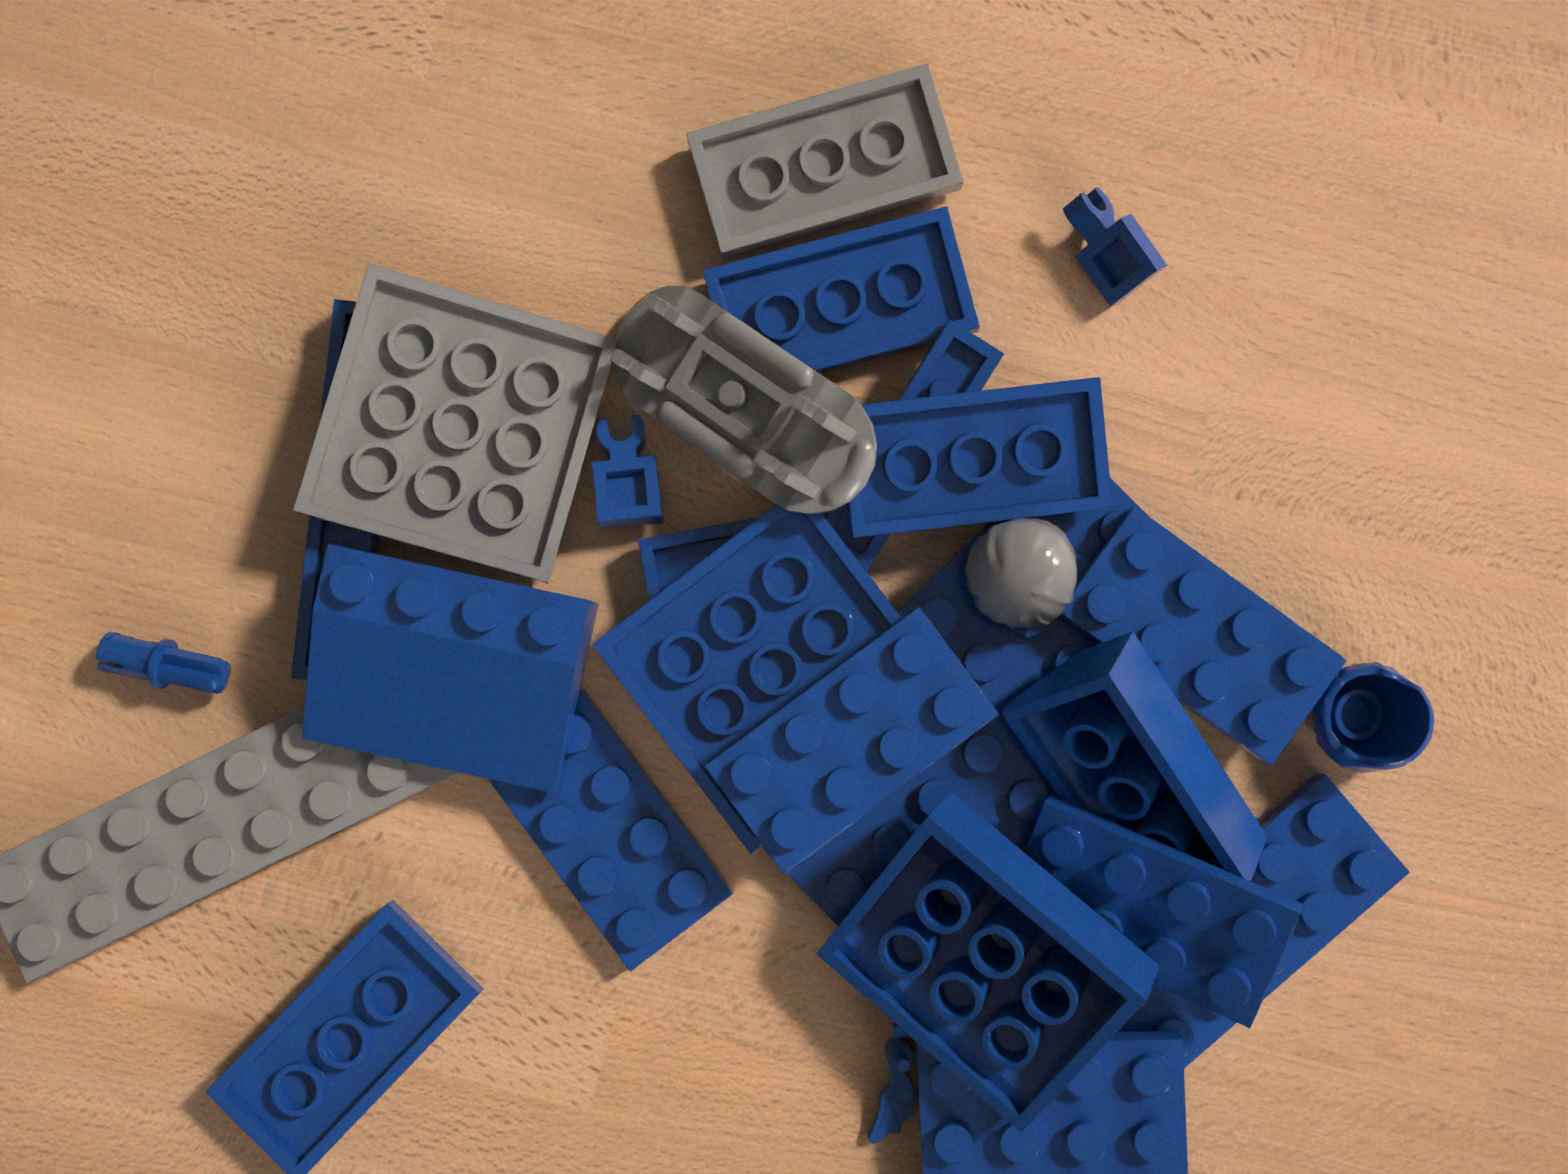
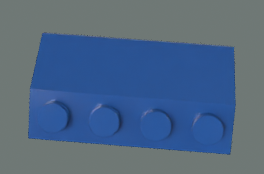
[1001,631,1268,881]

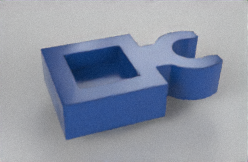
[592,415,663,530]

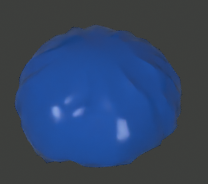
[1311,662,1434,773]

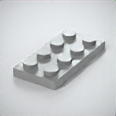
[686,63,964,259]

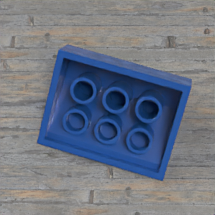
[302,544,599,793]
[816,791,1160,1133]

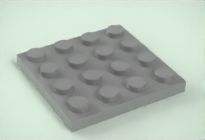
[293,263,618,584]

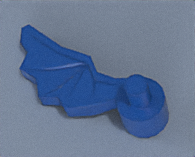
[867,1037,918,1144]

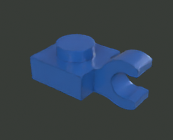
[1063,187,1168,307]

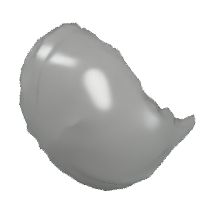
[965,517,1077,630]

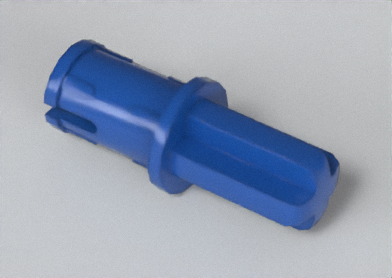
[96,632,231,694]

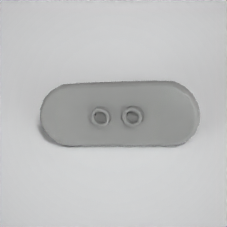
[609,285,877,514]

